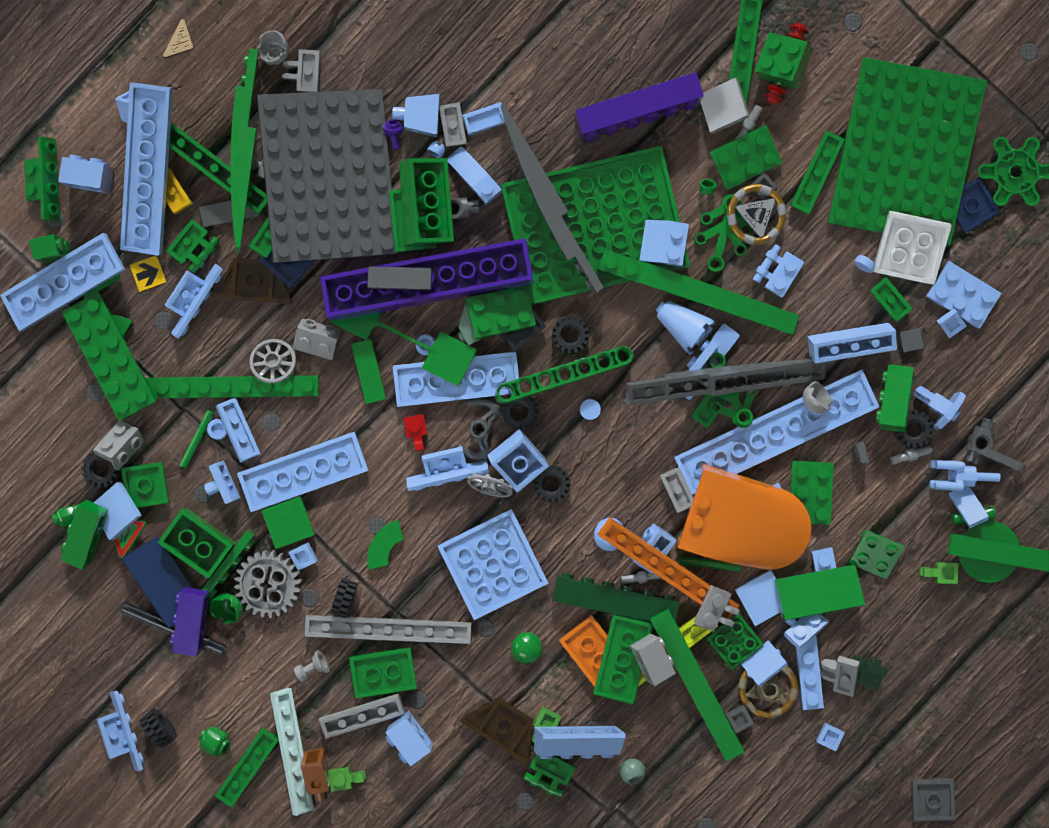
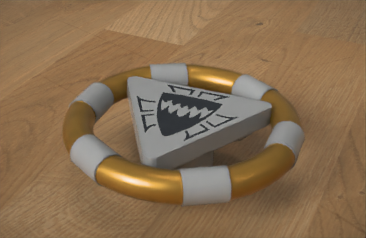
[727,184,786,245]

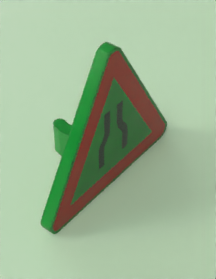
[114,520,146,558]

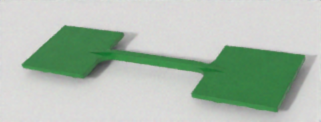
[330,312,477,387]

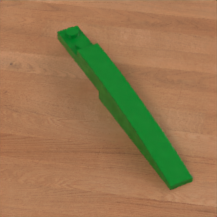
[231,48,258,254]
[598,250,799,335]

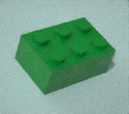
[157,507,237,579]

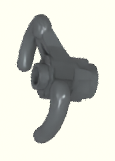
[456,398,501,460]

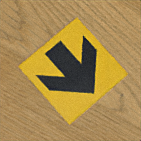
[130,255,166,292]

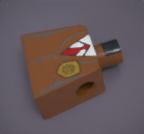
[301,748,330,802]

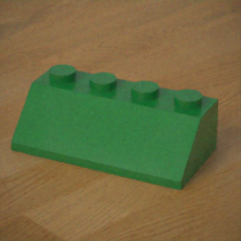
[399,158,454,246]

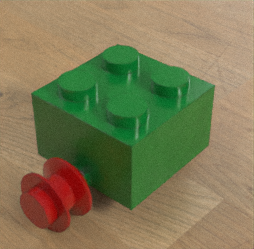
[755,23,813,105]

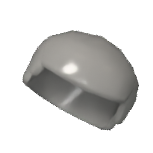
[257,31,289,65]
[803,381,833,414]

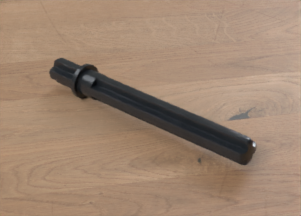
[120,602,227,656]

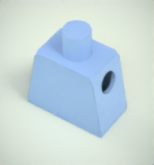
[392,94,440,137]

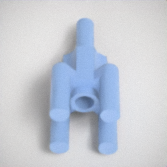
[929,460,1000,491]

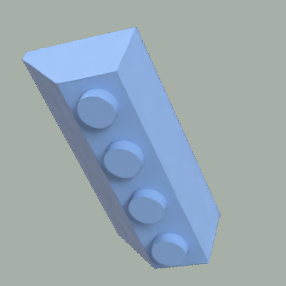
[534,726,625,759]

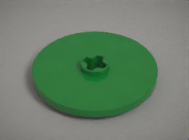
[958,520,1019,583]

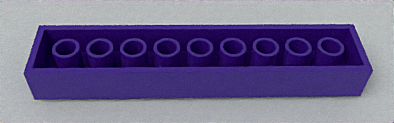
[320,238,535,321]

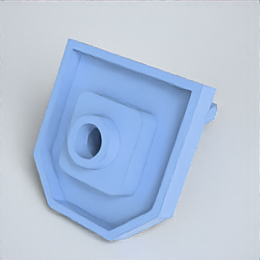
[914,386,966,430]

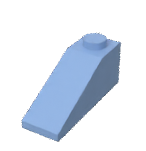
[447,146,502,206]

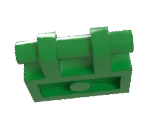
[166,219,220,273]
[523,754,576,797]

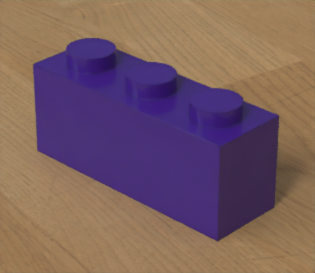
[170,587,210,657]

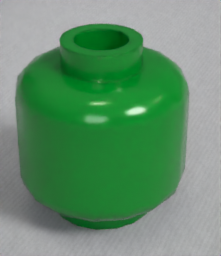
[199,726,231,757]

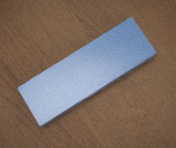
[215,397,260,463]

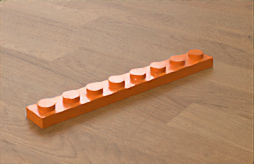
[597,517,739,618]

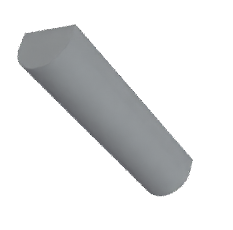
[319,693,405,739]

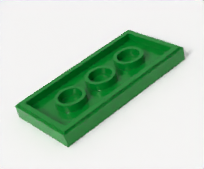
[774,565,865,621]
[593,614,653,705]

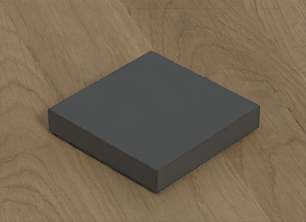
[911,778,956,822]

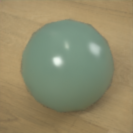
[620,758,646,785]

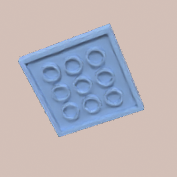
[438,509,548,620]

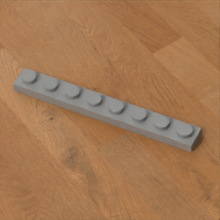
[305,615,471,644]

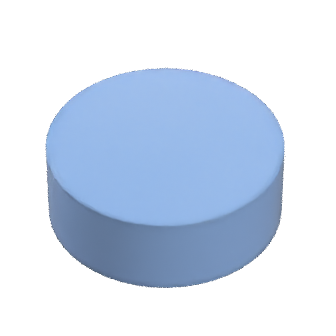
[854,255,876,273]
[580,399,601,420]
[207,419,228,440]

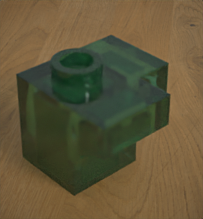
[851,653,889,691]

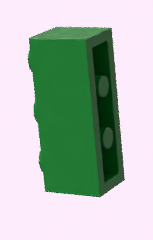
[876,364,915,433]
[61,500,109,570]

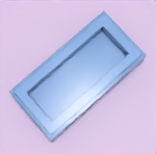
[462,102,505,136]
[949,486,989,528]

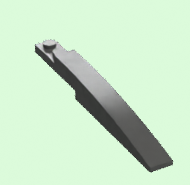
[501,104,604,293]
[626,359,825,406]

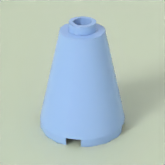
[656,301,715,355]

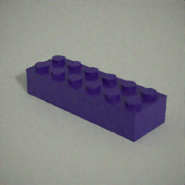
[575,72,704,142]

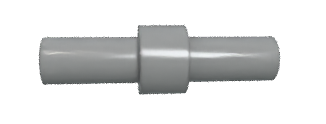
[736,105,763,139]
[890,445,932,465]
[621,571,662,585]

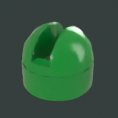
[699,179,716,197]

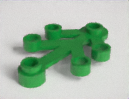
[694,194,753,272]
[702,352,758,428]

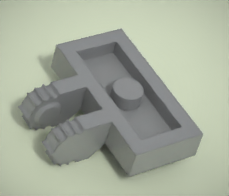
[282,49,321,93]
[694,585,740,632]
[820,656,860,697]

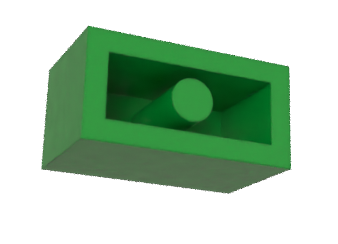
[29,234,71,264]

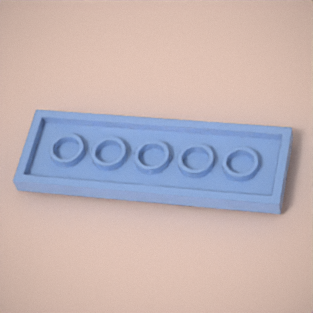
[0,233,125,331]
[393,352,520,407]
[237,432,369,512]

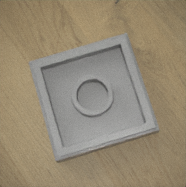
[701,78,750,134]

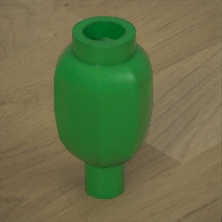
[52,505,76,527]

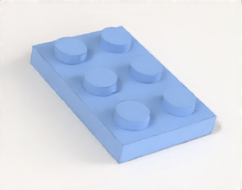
[925,261,1001,329]

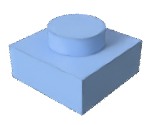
[937,309,967,338]
[288,542,318,570]
[811,547,836,572]
[816,723,845,751]

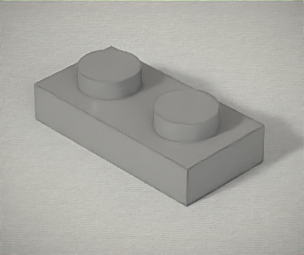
[439,102,467,148]
[660,467,694,513]

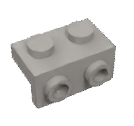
[293,319,341,360]
[93,421,144,470]

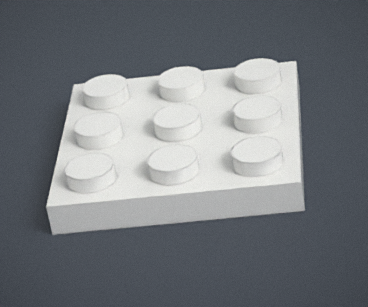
[873,211,952,285]

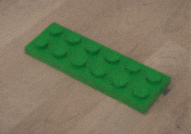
[62,292,157,421]

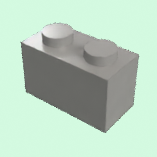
[630,634,676,686]

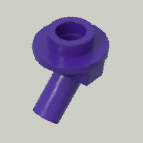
[383,119,403,150]

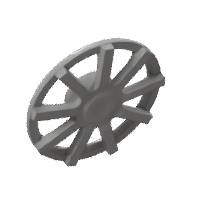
[249,339,296,384]
[467,473,513,498]

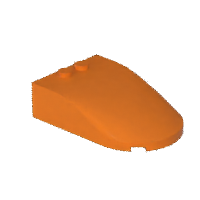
[677,464,811,570]

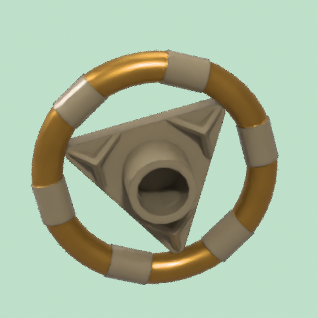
[738,666,798,719]

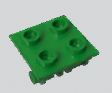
[849,530,905,579]

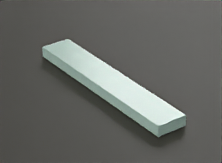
[270,688,314,816]

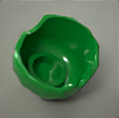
[209,593,242,624]
[510,632,542,664]

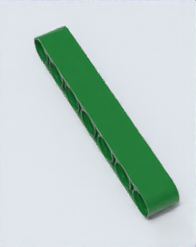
[494,346,633,404]

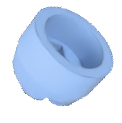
[427,141,445,158]

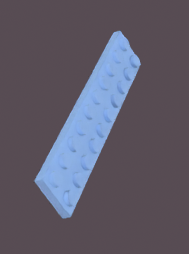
[674,370,880,495]

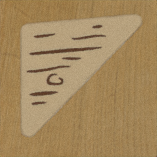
[163,19,193,57]

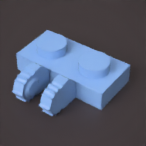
[781,614,829,649]

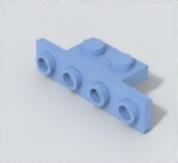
[165,264,223,339]
[685,324,739,400]
[406,446,489,491]
[96,691,144,771]

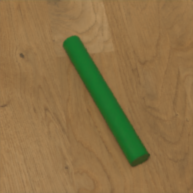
[179,410,215,469]
[678,556,741,572]

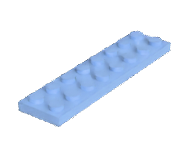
[120,83,173,255]

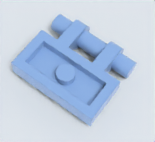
[753,244,804,298]

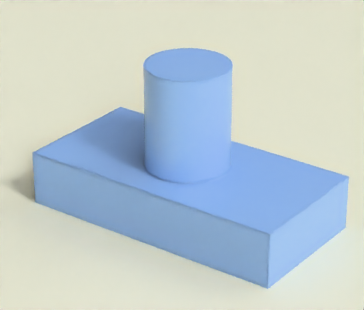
[205,460,240,504]

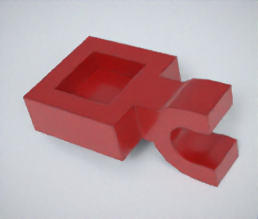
[403,414,428,451]

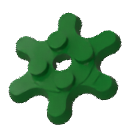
[977,137,1049,206]

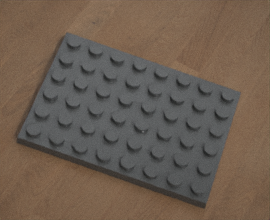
[257,89,398,263]

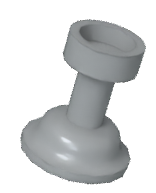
[294,650,330,682]

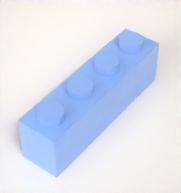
[807,323,897,363]

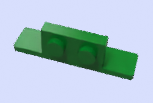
[24,136,60,221]

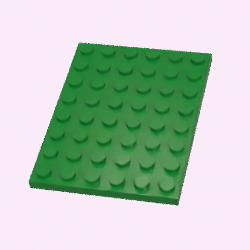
[827,57,987,246]
[501,146,691,305]

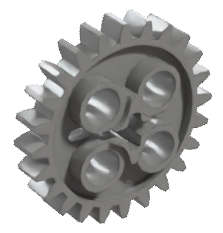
[234,550,302,618]

